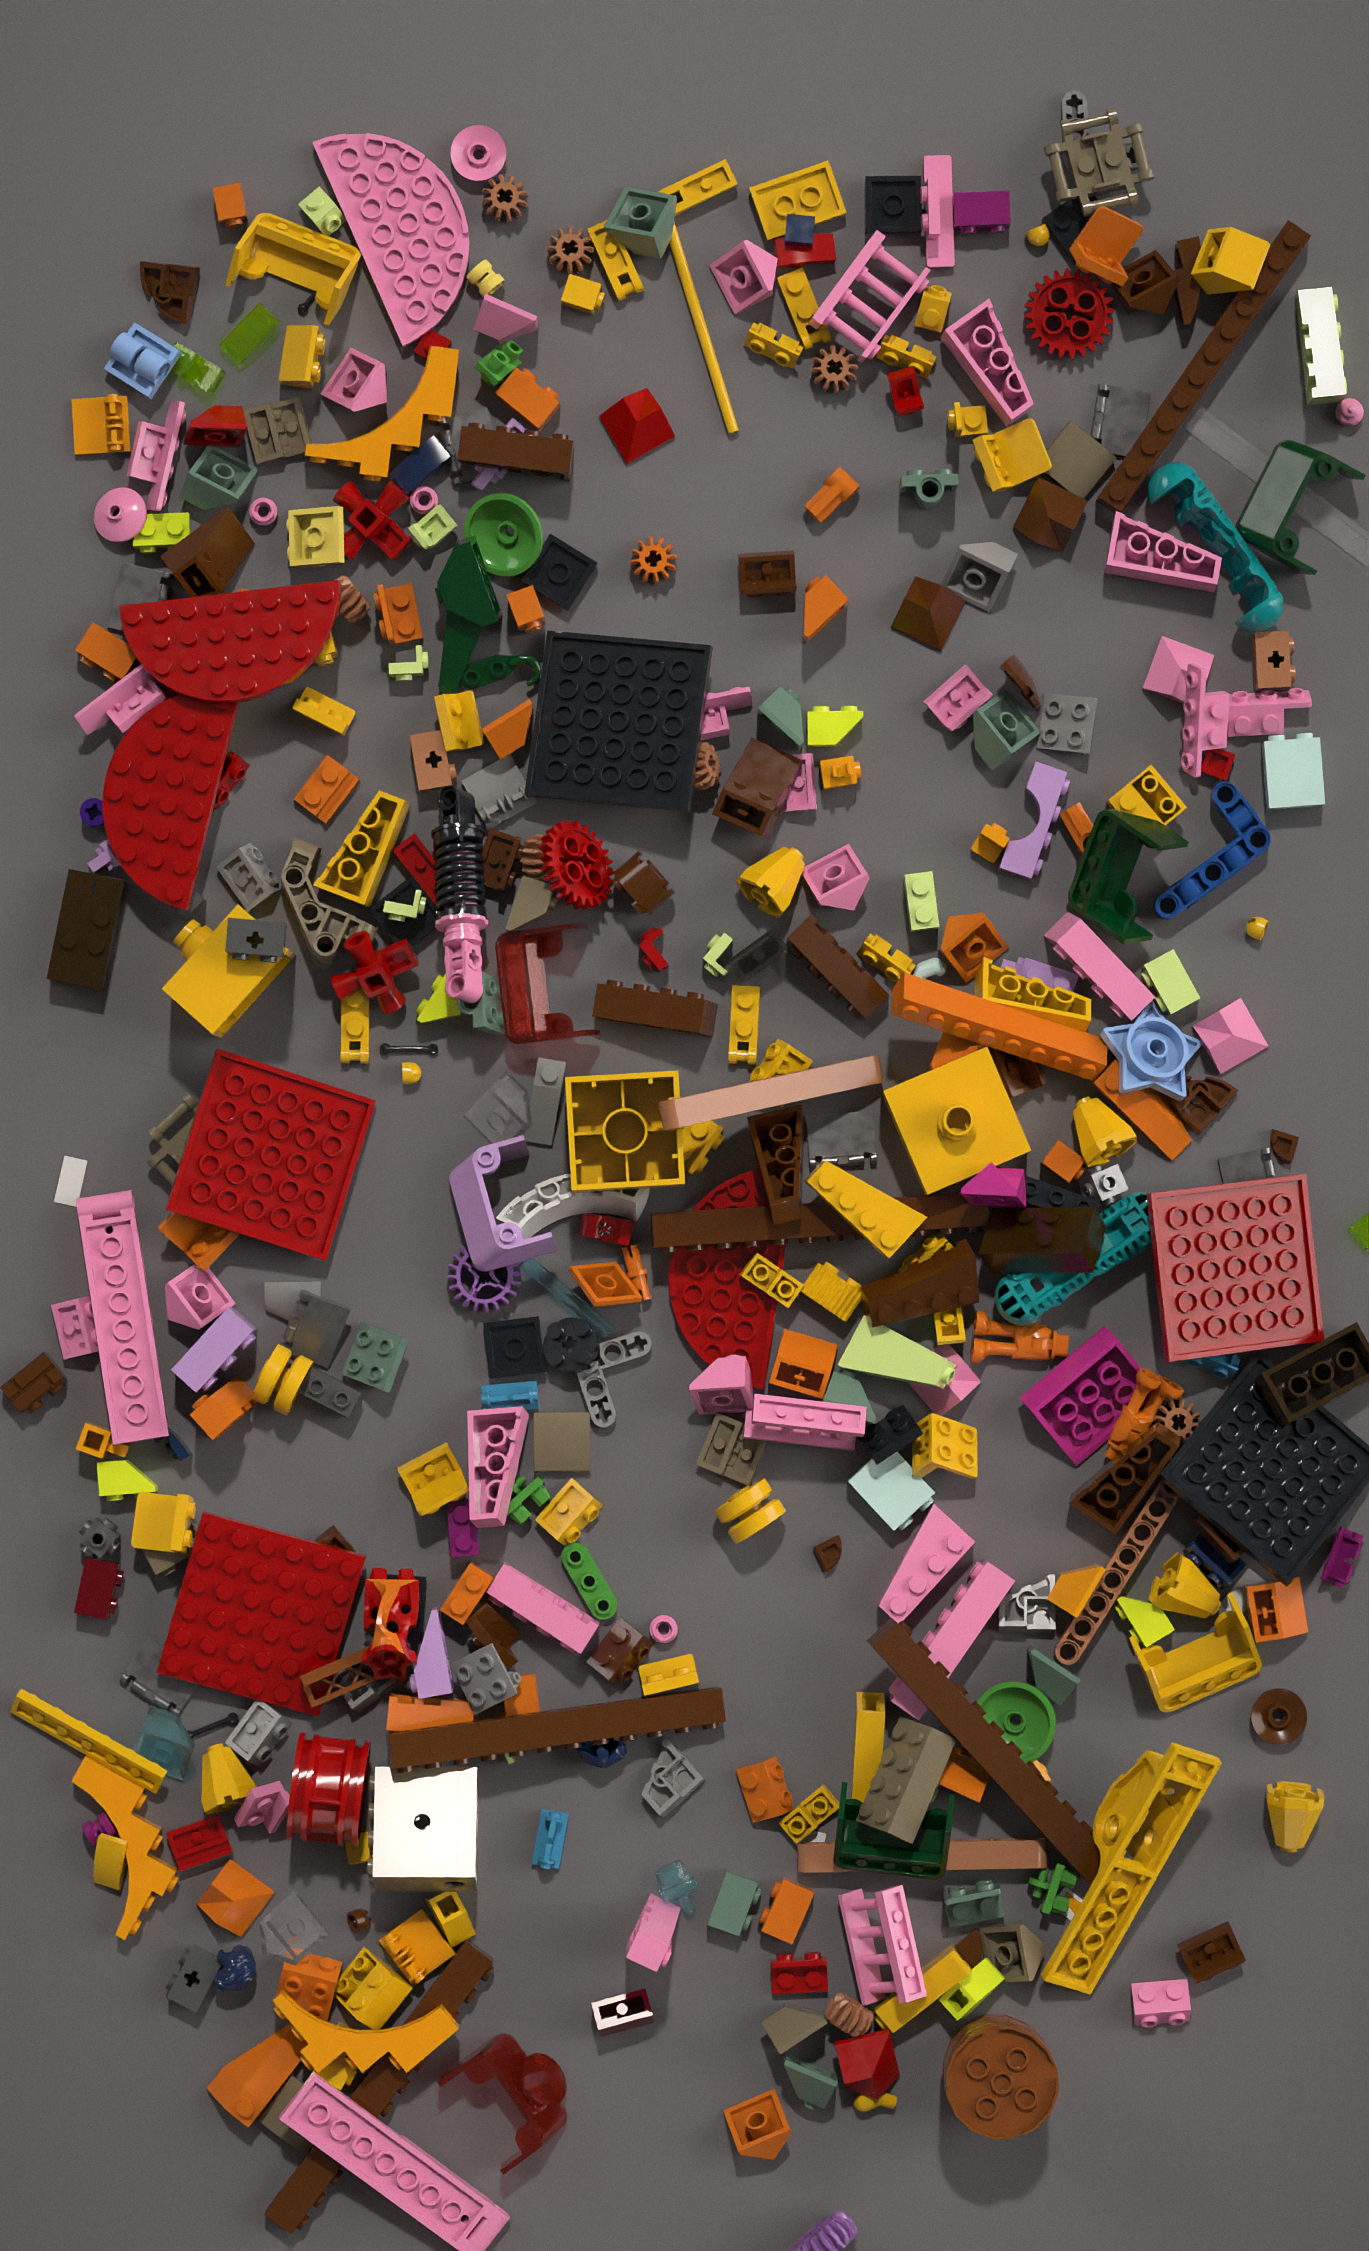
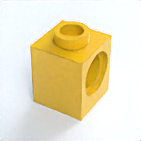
[561,274,605,315]

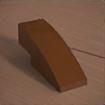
[1173,236,1201,329]

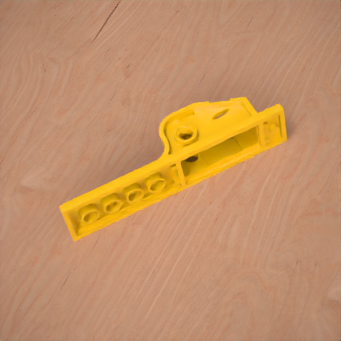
[1041,1742,1222,1995]

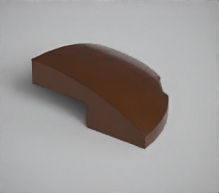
[140,261,200,324]
[1000,655,1041,711]
[1160,1076,1238,1135]

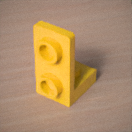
[947,402,988,438]

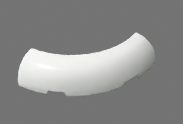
[496,1173,650,1239]

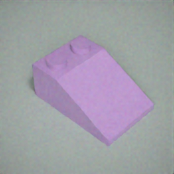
[410,1606,454,1699]

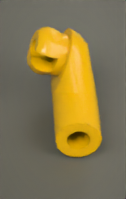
[854,2092,897,2112]

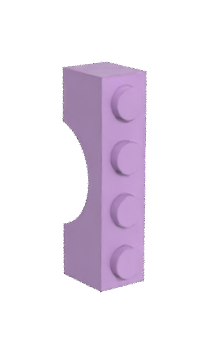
[998,762,1070,880]

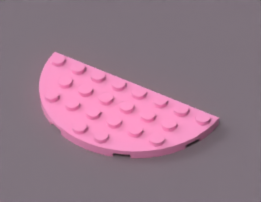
[312,133,470,348]

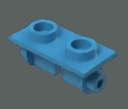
[1184,1353,1241,1380]
[481,1381,539,1410]
[531,1809,569,1869]

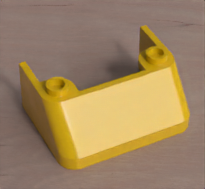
[225,213,361,326]
[1129,1593,1262,1713]

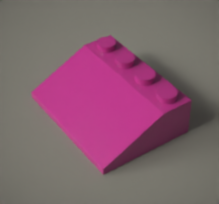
[1019,1326,1152,1466]

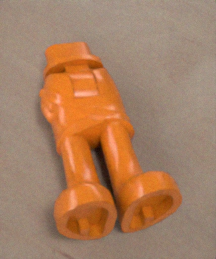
[970,1310,1069,1363]
[1105,1368,1184,1459]

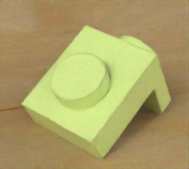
[298,186,346,236]
[408,504,458,549]
[389,645,429,682]
[383,890,427,922]
[703,933,733,977]

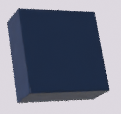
[784,214,815,247]

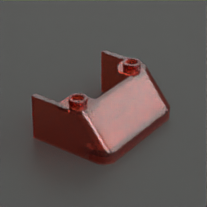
[495,923,601,1044]
[437,2033,567,2175]

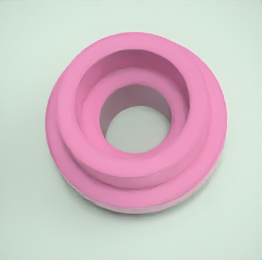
[410,486,438,515]
[249,498,277,526]
[650,1615,678,1643]

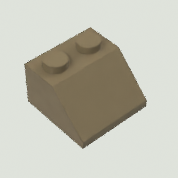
[505,876,558,933]

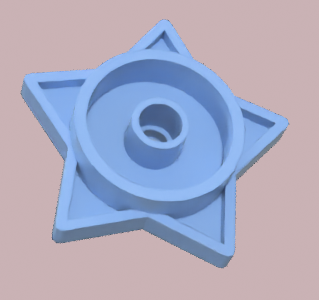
[1099,1001,1202,1101]

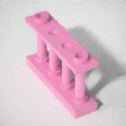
[808,230,931,364]
[743,1394,867,1451]
[838,1885,927,2005]

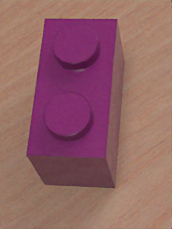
[953,190,1011,235]
[447,1498,480,1557]

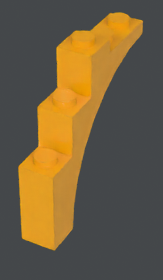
[304,346,459,482]
[71,1755,179,1940]
[272,1990,460,2073]

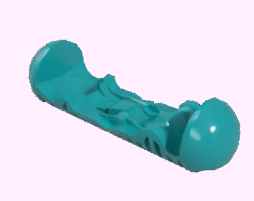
[1147,462,1283,633]
[995,1192,1152,1326]

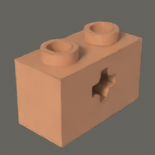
[1252,631,1296,691]
[410,730,457,792]

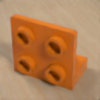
[373,583,423,645]
[158,1212,240,1272]

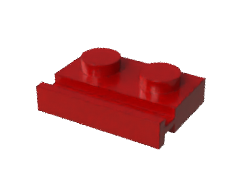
[166,1813,233,1871]

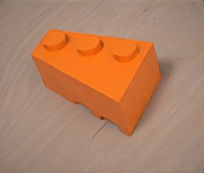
[190,1375,258,1440]
[386,1692,474,1732]

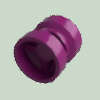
[81,1811,119,1849]

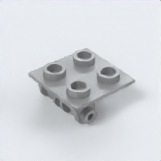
[1037,693,1097,755]
[462,754,537,830]
[449,1643,521,1714]

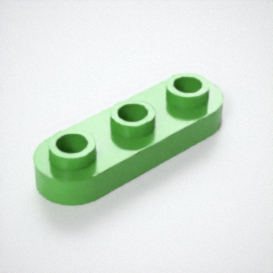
[561,1542,618,1619]

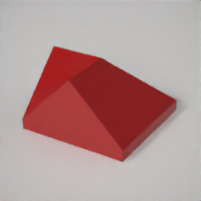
[599,388,675,464]
[184,405,246,447]
[834,2029,900,2099]

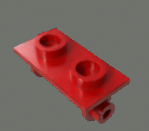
[214,750,250,809]

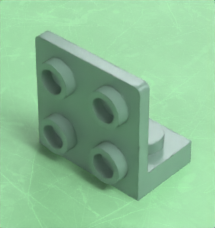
[943,1879,1005,1928]

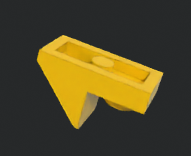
[933,1307,966,1345]

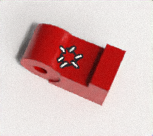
[579,1213,634,1246]

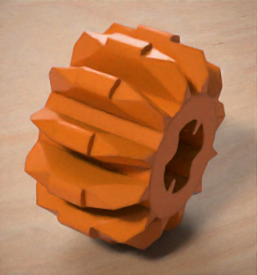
[630,536,677,584]

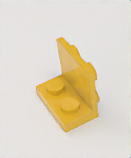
[912,1413,978,1479]

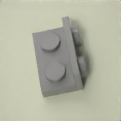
[216,843,282,912]
[225,1700,292,1766]

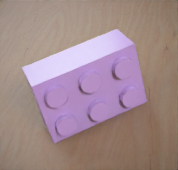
[171,1307,257,1393]

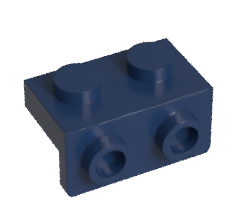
[1182,1533,1247,1590]

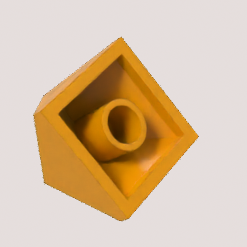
[1047,1564,1106,1618]

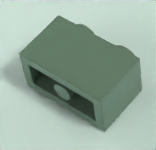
[707,1869,761,1936]

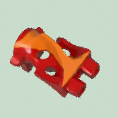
[361,1568,420,1682]

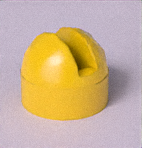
[1025,223,1049,246]
[1246,917,1269,941]
[402,1062,421,1085]

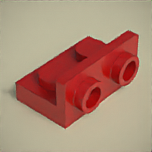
[771,1952,828,1994]

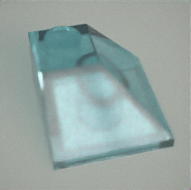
[134,1705,195,1783]

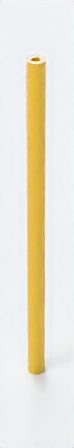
[669,222,739,434]

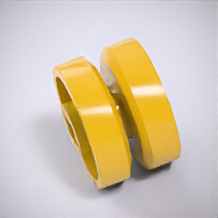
[251,1344,314,1416]
[714,1478,786,1544]

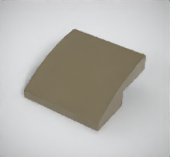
[243,396,312,464]
[1045,420,1117,498]
[534,1412,590,1472]
[696,1413,768,1486]
[257,2074,313,2155]

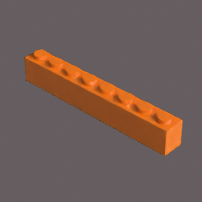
[891,973,1107,1081]

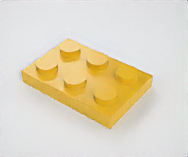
[749,160,847,242]

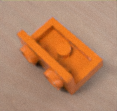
[736,1756,793,1823]

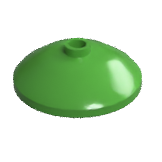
[464,493,543,577]
[977,1681,1056,1764]

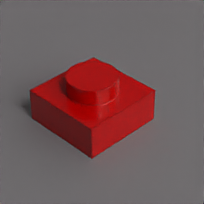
[414,329,452,360]
[1201,749,1236,781]

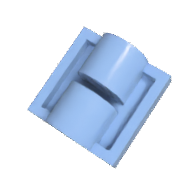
[104,322,182,399]

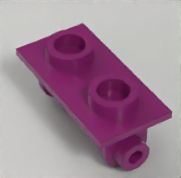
[1320,1527,1364,1588]

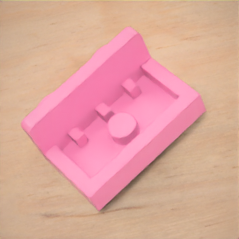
[923,665,993,732]
[1131,1979,1191,2028]

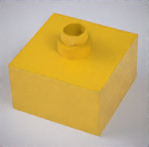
[162,904,296,1038]
[881,1047,1031,1195]
[565,1071,685,1193]

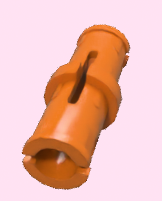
[621,1244,652,1300]

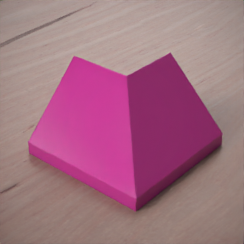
[961,1162,1027,1208]

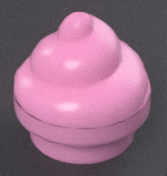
[1335,398,1364,427]

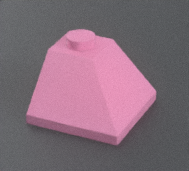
[689,1355,753,1415]

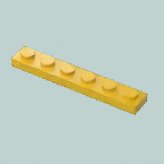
[10,1689,167,1794]

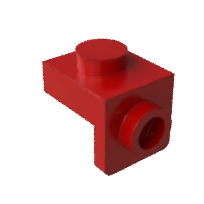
[887,366,924,416]
[639,927,669,972]

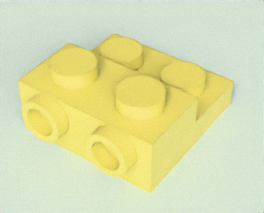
[286,506,345,568]

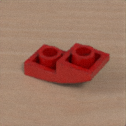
[774,234,837,268]

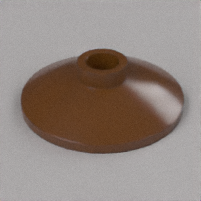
[1251,1688,1307,1745]

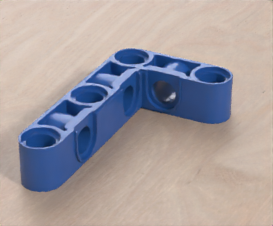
[1153,782,1271,919]

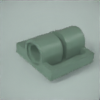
[900,469,958,510]
[457,972,510,1037]
[342,1322,409,1393]

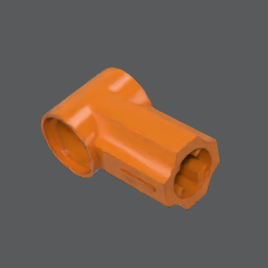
[804,466,860,524]
[1059,802,1093,856]

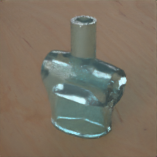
[655,1860,698,1915]

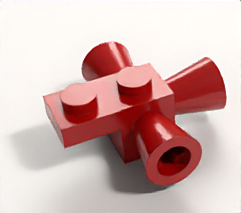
[333,480,413,561]
[331,931,419,1014]

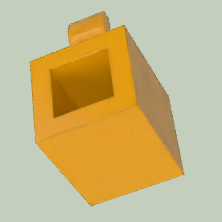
[819,756,862,790]
[76,1422,130,1459]

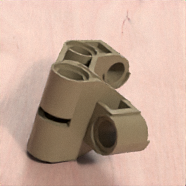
[281,837,378,969]

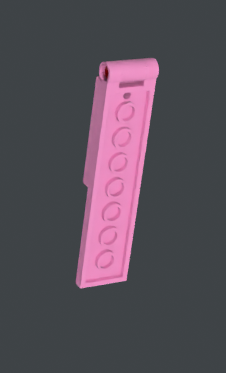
[76,1190,170,1445]
[279,2072,510,2251]

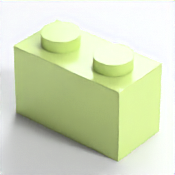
[903,871,940,932]
[1141,949,1200,1015]

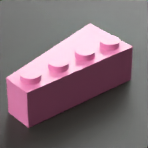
[940,298,1034,427]
[1104,511,1222,593]
[1044,912,1155,1021]
[467,1406,529,1528]
[878,1502,975,1623]
[486,1562,599,1654]
[626,1893,681,1972]

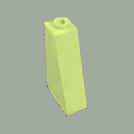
[838,1315,957,1389]

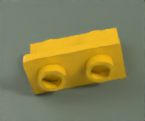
[292,687,356,736]
[434,691,484,751]
[749,1039,813,1108]
[682,1121,725,1175]
[535,1478,603,1547]
[638,1653,699,1696]

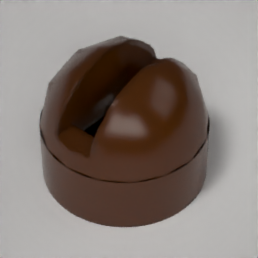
[347,1908,371,1933]

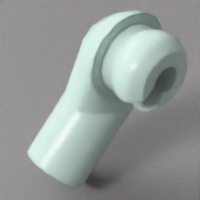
[913,958,947,979]

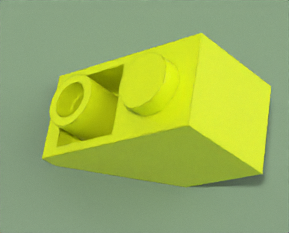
[807,706,863,747]
[415,974,462,1024]
[97,1459,158,1501]
[1114,1595,1175,1647]
[939,1958,1006,2021]

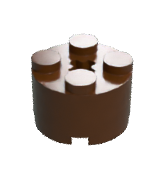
[612,850,675,915]

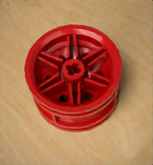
[286,1733,371,1848]

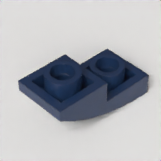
[390,435,453,494]
[149,1427,193,1461]

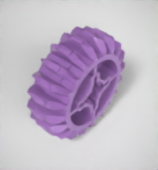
[446,1245,522,1313]
[788,2211,857,2251]

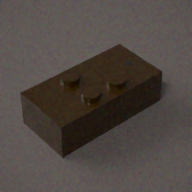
[47,869,127,991]
[979,1207,1106,1273]
[1254,1322,1369,1428]

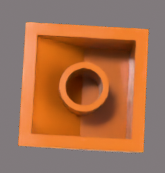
[803,575,849,643]
[938,1745,989,1802]

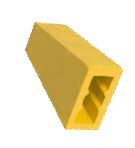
[851,1692,885,1803]
[874,1943,972,2033]

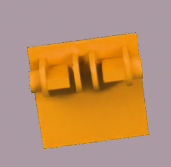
[71,394,131,455]
[378,1909,456,1985]

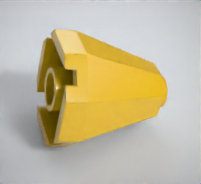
[736,846,805,918]
[1073,1096,1137,1169]
[1148,1552,1221,1619]
[201,1743,258,1815]
[1266,1781,1324,1853]

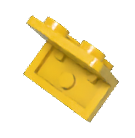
[973,418,1052,492]
[397,1442,469,1516]
[131,1492,196,1554]

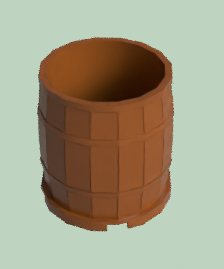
[943,2014,1059,2140]

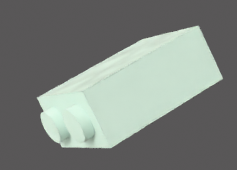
[1261,733,1325,810]
[847,1452,935,1531]

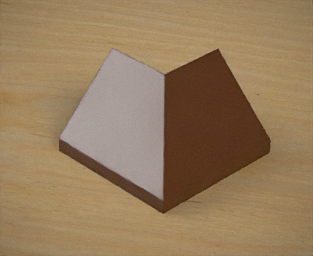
[1111,250,1179,315]
[1013,476,1088,551]
[891,576,966,651]

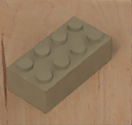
[856,1717,957,1844]

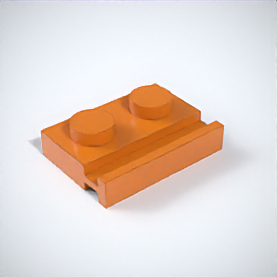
[294,755,360,824]

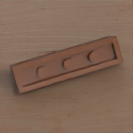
[299,1640,410,1708]

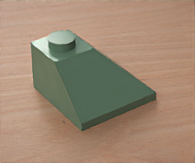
[604,186,677,259]
[179,446,259,510]
[757,686,803,751]
[973,690,1041,771]
[821,1368,876,1424]
[1027,1645,1081,1706]
[783,2052,838,2110]

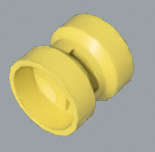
[466,259,505,298]

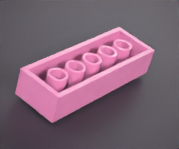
[888,1559,1015,1720]

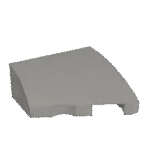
[264,1281,321,1321]
[999,1574,1056,1632]
[339,1634,401,1713]
[642,1738,706,1817]

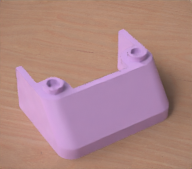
[449,1135,557,1271]

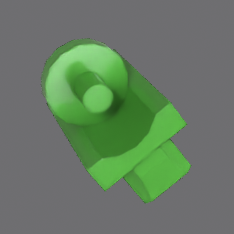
[474,339,523,386]
[507,1475,551,1525]
[1028,1861,1078,1914]

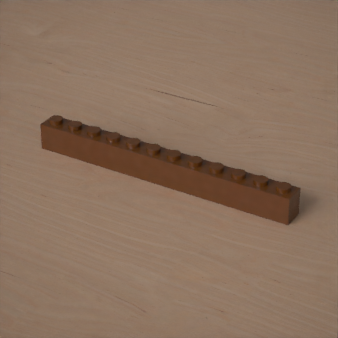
[1096,220,1311,513]
[650,1193,989,1252]
[867,1618,1100,1885]
[385,1687,726,1773]
[264,1939,494,2234]

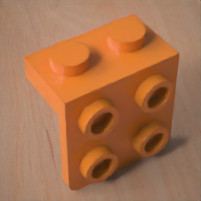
[1069,206,1143,287]
[273,1948,343,2021]

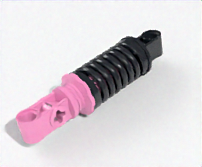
[431,786,488,1003]

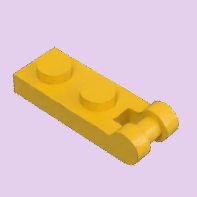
[658,159,738,216]
[587,220,644,301]
[777,267,831,350]
[728,985,760,1065]
[341,988,370,1064]

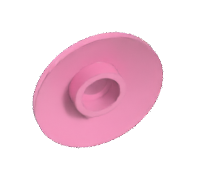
[451,125,506,181]
[94,487,147,542]

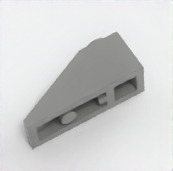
[525,1057,567,1146]

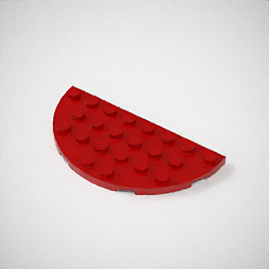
[119,580,341,704]
[102,695,239,911]
[669,1169,786,1390]

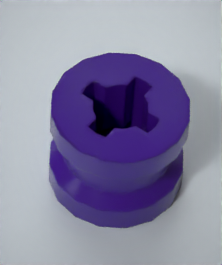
[80,798,104,827]

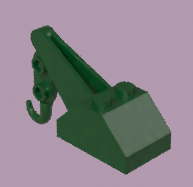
[435,535,541,694]

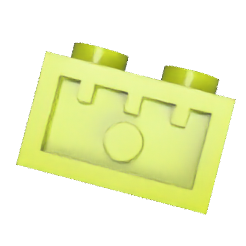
[133,512,191,554]

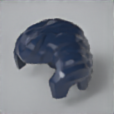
[575,1738,627,1768]
[214,1945,256,1991]

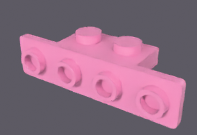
[920,155,955,268]
[126,401,186,512]
[1181,663,1229,777]
[74,664,167,735]
[700,687,753,740]
[1227,688,1312,737]

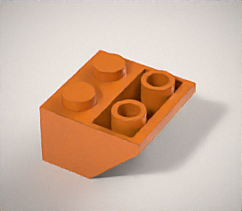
[768,1329,838,1399]
[1244,1577,1308,1643]

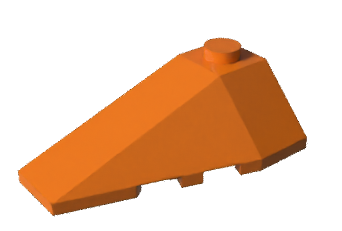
[1091,1058,1192,1161]
[206,2023,307,2127]

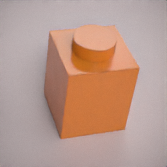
[213,183,248,228]
[1041,1140,1086,1183]

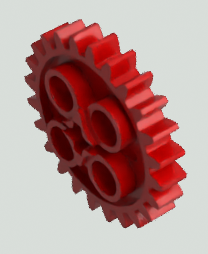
[1024,268,1115,360]
[538,820,614,910]

